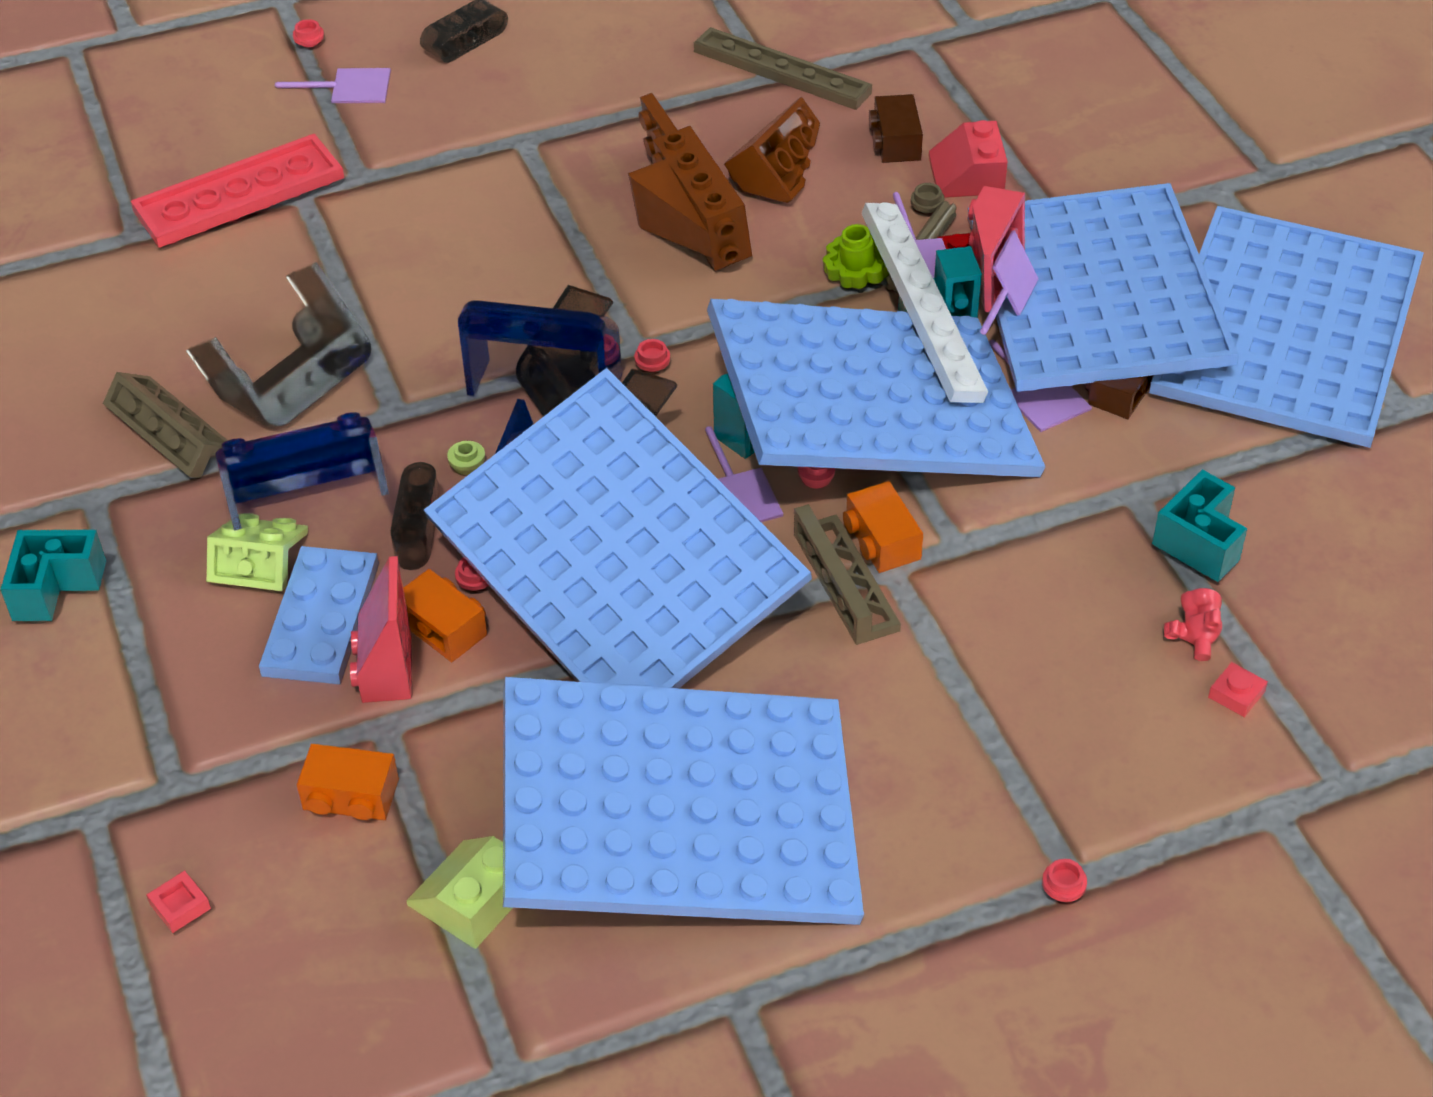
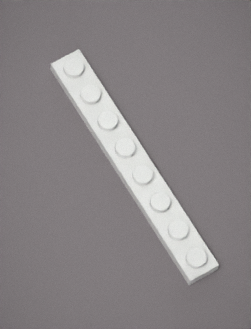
[861,202,988,403]

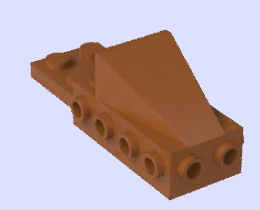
[628,93,752,271]

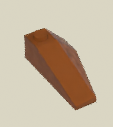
[724,97,820,203]

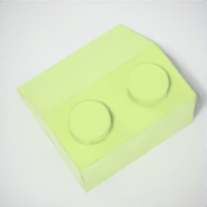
[406,836,513,949]

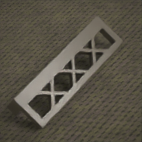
[103,372,237,478]
[794,504,901,645]

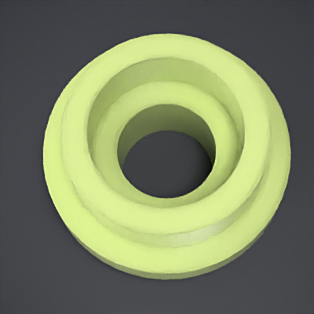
[447,441,485,475]

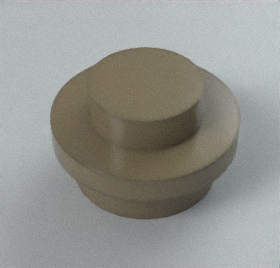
[911,183,945,214]

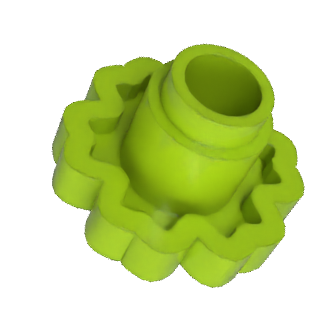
[823,224,889,289]

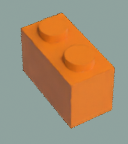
[843,481,923,573]
[403,569,487,663]
[296,743,399,821]

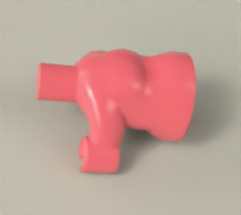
[1164,588,1222,661]

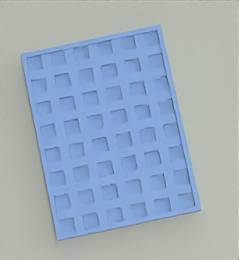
[968,183,1239,392]
[1149,206,1424,448]
[707,299,1046,477]
[424,368,812,689]
[503,677,864,925]

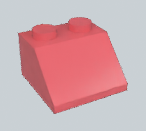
[928,120,1008,198]

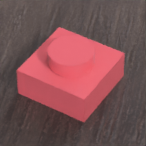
[1208,662,1268,718]
[146,870,211,933]

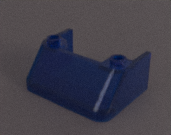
[458,300,622,396]
[215,412,389,531]

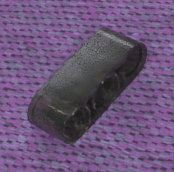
[420,0,508,63]
[390,462,440,570]

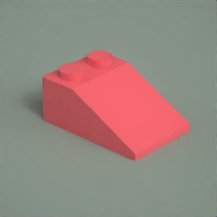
[968,186,1025,313]
[350,556,412,703]

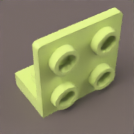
[206,513,308,591]

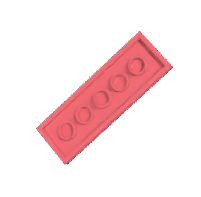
[131,133,344,248]

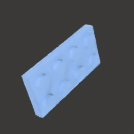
[259,546,379,685]

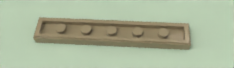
[694,27,872,110]

